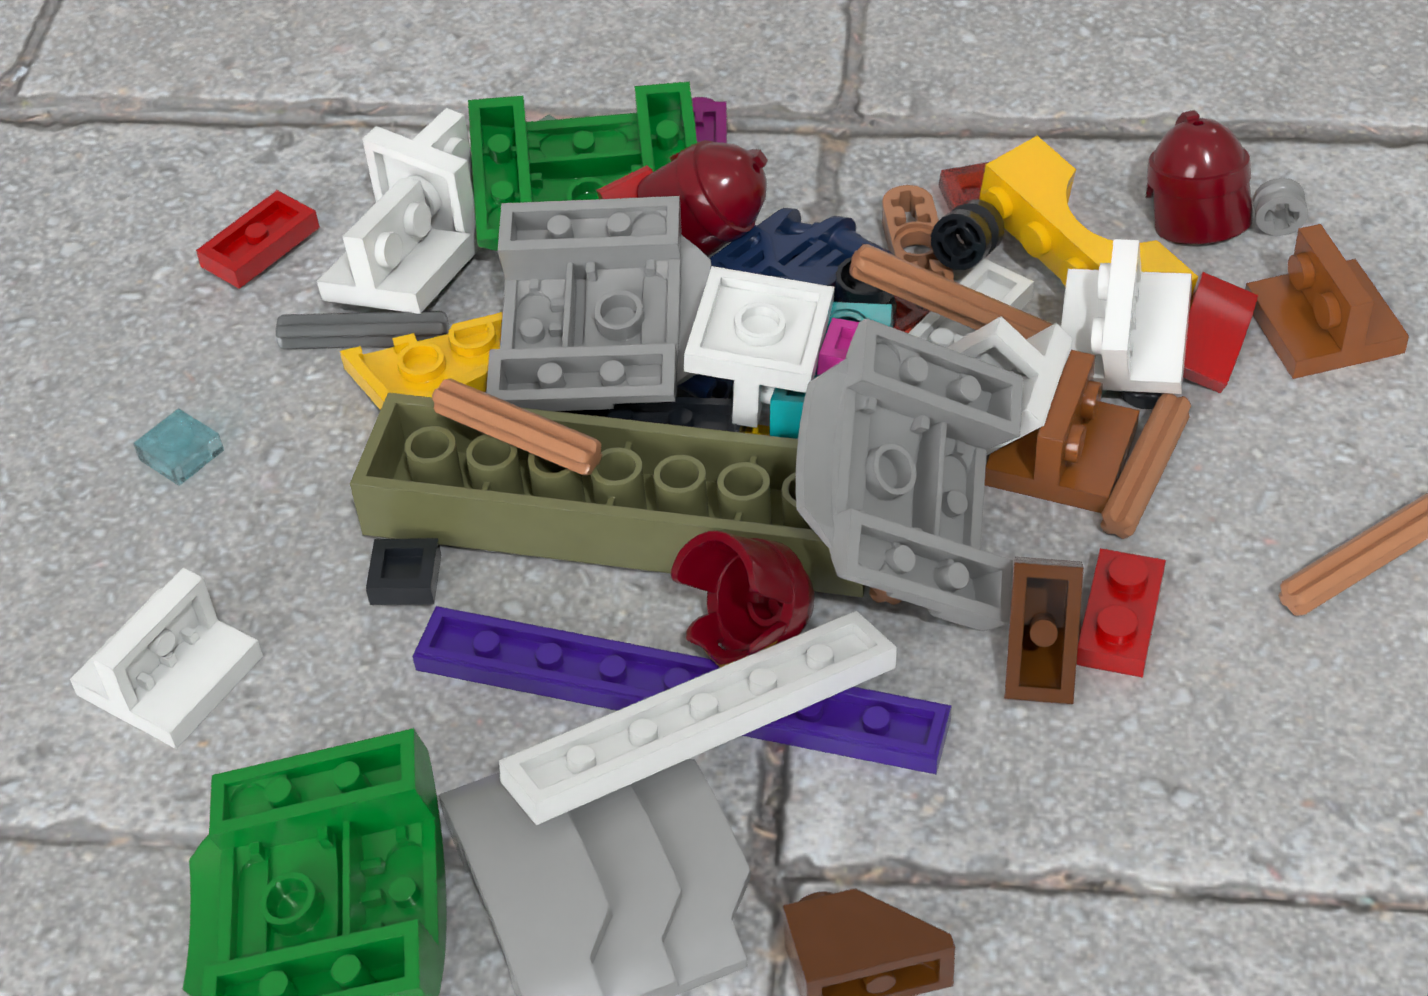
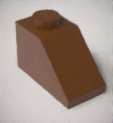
[1004,556,1084,704]
[783,888,955,996]

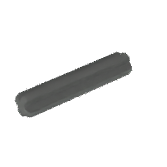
[275,311,449,349]

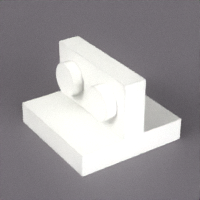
[362,108,482,261]
[317,178,475,314]
[1060,239,1192,394]
[684,266,834,428]
[947,316,1073,455]
[70,568,263,749]

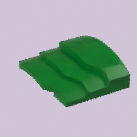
[468,81,697,251]
[182,728,447,996]

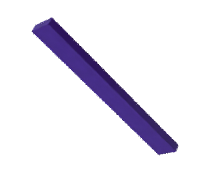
[412,606,952,775]

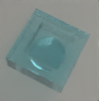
[133,408,224,486]

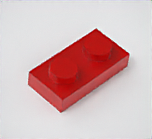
[196,190,320,289]
[1076,548,1166,678]

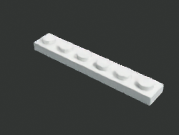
[499,611,897,825]

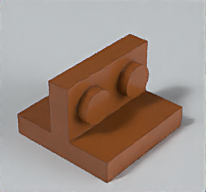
[1245,224,1409,379]
[985,350,1140,514]

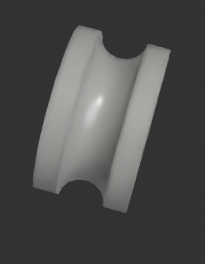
[1252,178,1308,236]

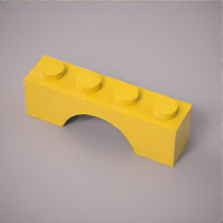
[979,135,1199,297]

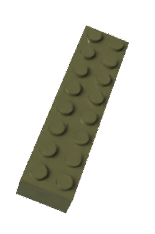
[350,393,866,598]

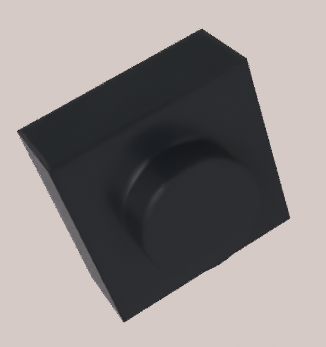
[366,538,442,605]

